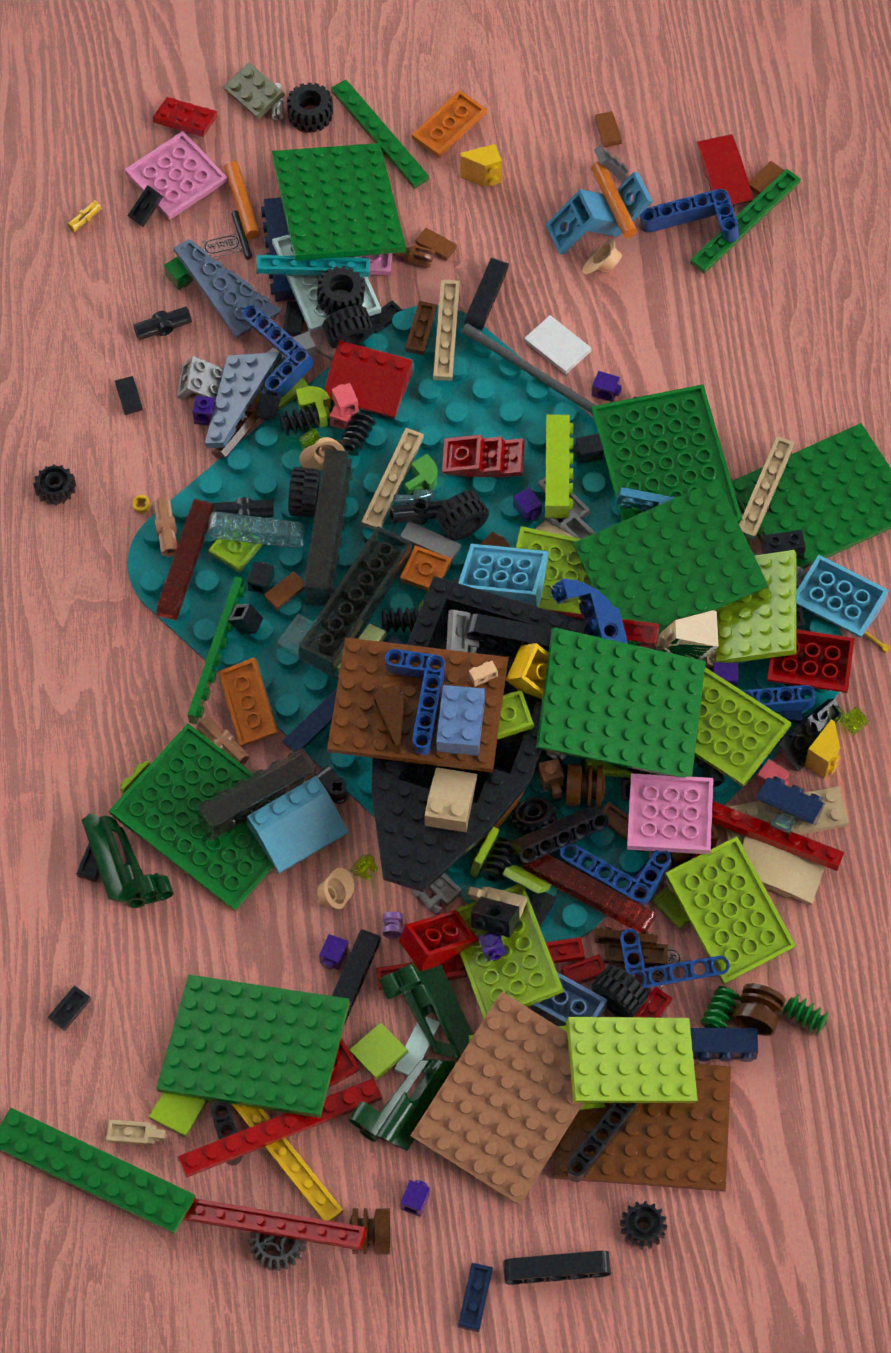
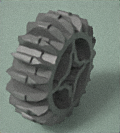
[248,1213,307,1271]

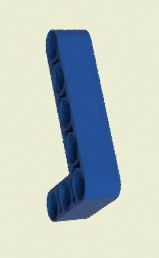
[640,189,739,242]
[242,305,314,398]
[385,649,445,756]
[742,685,815,712]
[560,843,672,906]
[620,929,730,989]

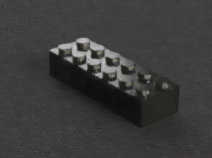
[198,748,316,842]

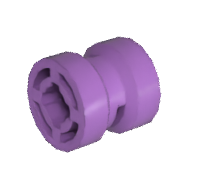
[382,912,403,938]

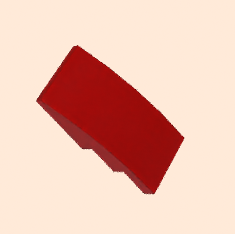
[697,134,753,206]
[442,435,525,477]

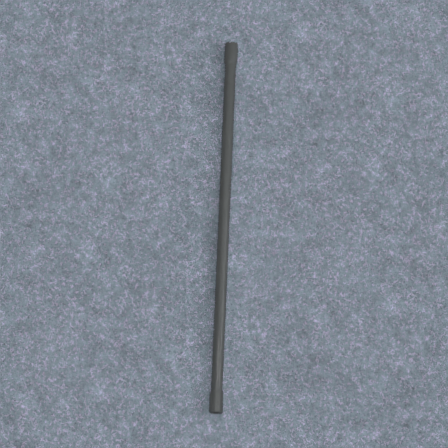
[462,323,737,495]

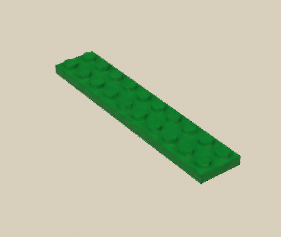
[0,1107,195,1235]

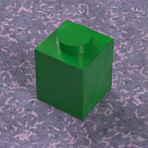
[164,257,193,290]

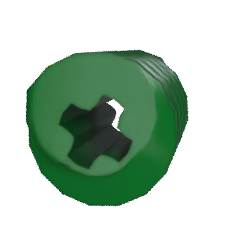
[700,986,740,1028]
[781,994,829,1037]

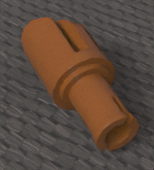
[392,245,435,268]

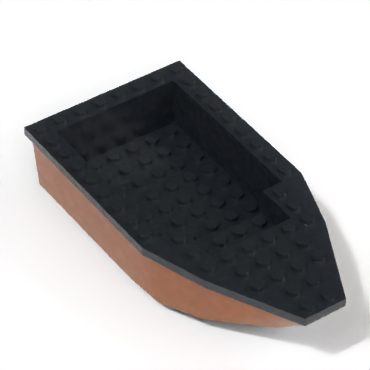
[372,576,587,892]

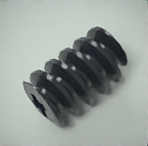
[278,405,320,436]
[339,413,376,456]
[382,607,419,633]
[480,837,516,883]

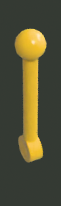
[864,631,890,653]

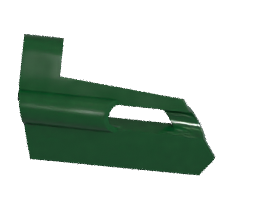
[81,813,174,908]
[379,963,473,1058]
[348,1059,455,1151]

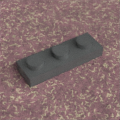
[594,145,629,182]

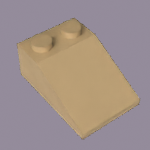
[425,768,477,832]

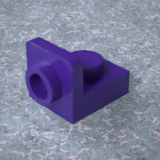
[478,932,507,961]

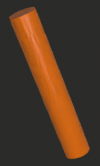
[224,161,260,239]
[591,161,637,238]

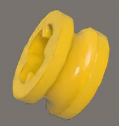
[132,495,151,514]

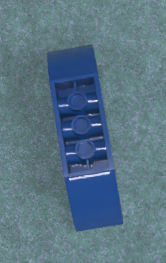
[551,578,628,644]

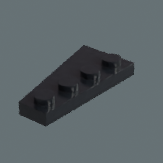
[776,698,844,771]

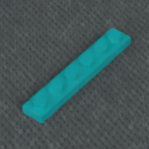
[257,255,370,277]

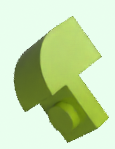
[296,386,331,428]

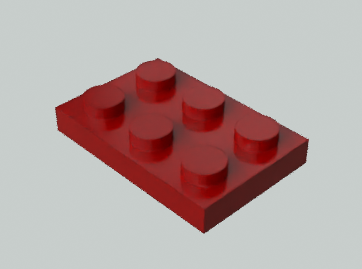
[153,97,217,137]

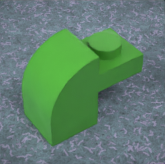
[405,454,438,499]

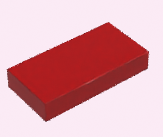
[561,954,605,984]

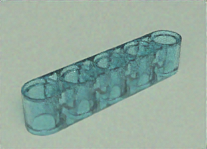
[208,512,305,548]

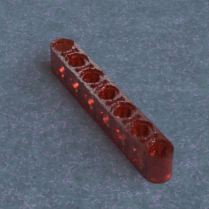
[156,499,214,621]
[522,854,656,934]

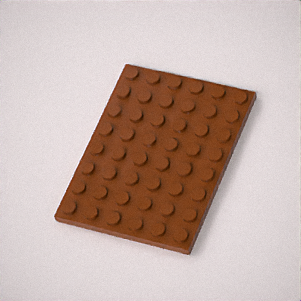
[327,637,508,772]
[554,1064,731,1192]

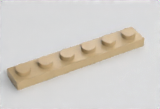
[433,280,460,381]
[361,428,424,532]
[739,436,795,540]

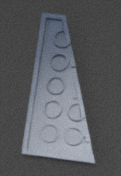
[173,239,283,339]
[205,352,282,448]

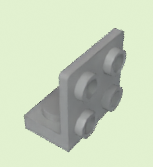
[177,356,224,401]

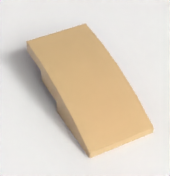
[742,837,824,905]

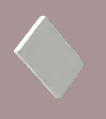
[524,315,592,375]

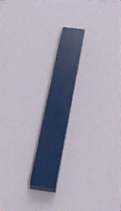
[282,634,406,755]

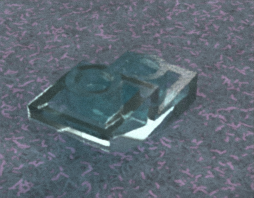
[393,490,435,506]
[770,811,798,834]

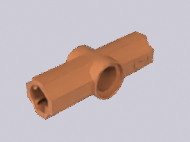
[154,497,178,557]
[196,716,250,766]

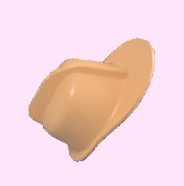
[582,239,622,275]
[299,437,345,471]
[317,868,354,909]

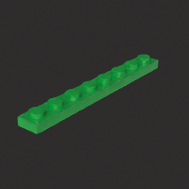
[331,79,429,189]
[690,169,801,274]
[187,576,246,725]

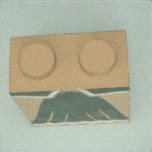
[655,611,719,660]

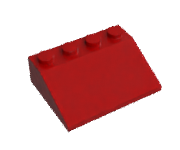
[324,340,413,419]
[767,629,855,693]

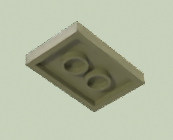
[223,62,285,119]

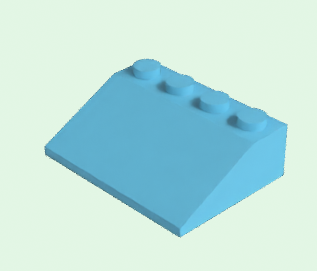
[459,544,549,607]
[796,555,889,638]
[247,776,349,874]

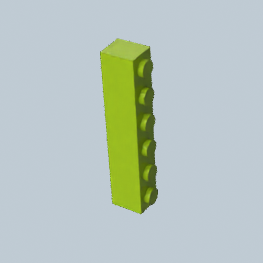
[545,414,573,518]

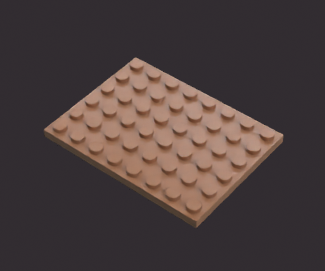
[411,992,584,1206]

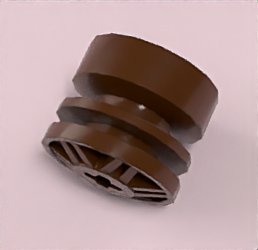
[566,764,605,808]
[733,983,785,1036]
[349,1208,390,1254]

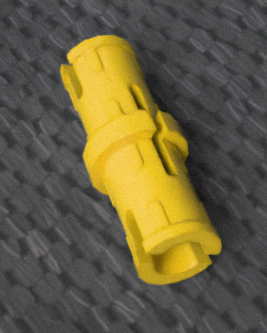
[67,200,102,233]

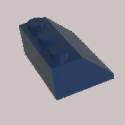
[756,776,825,826]

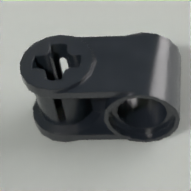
[312,765,348,804]

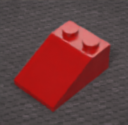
[399,909,478,971]

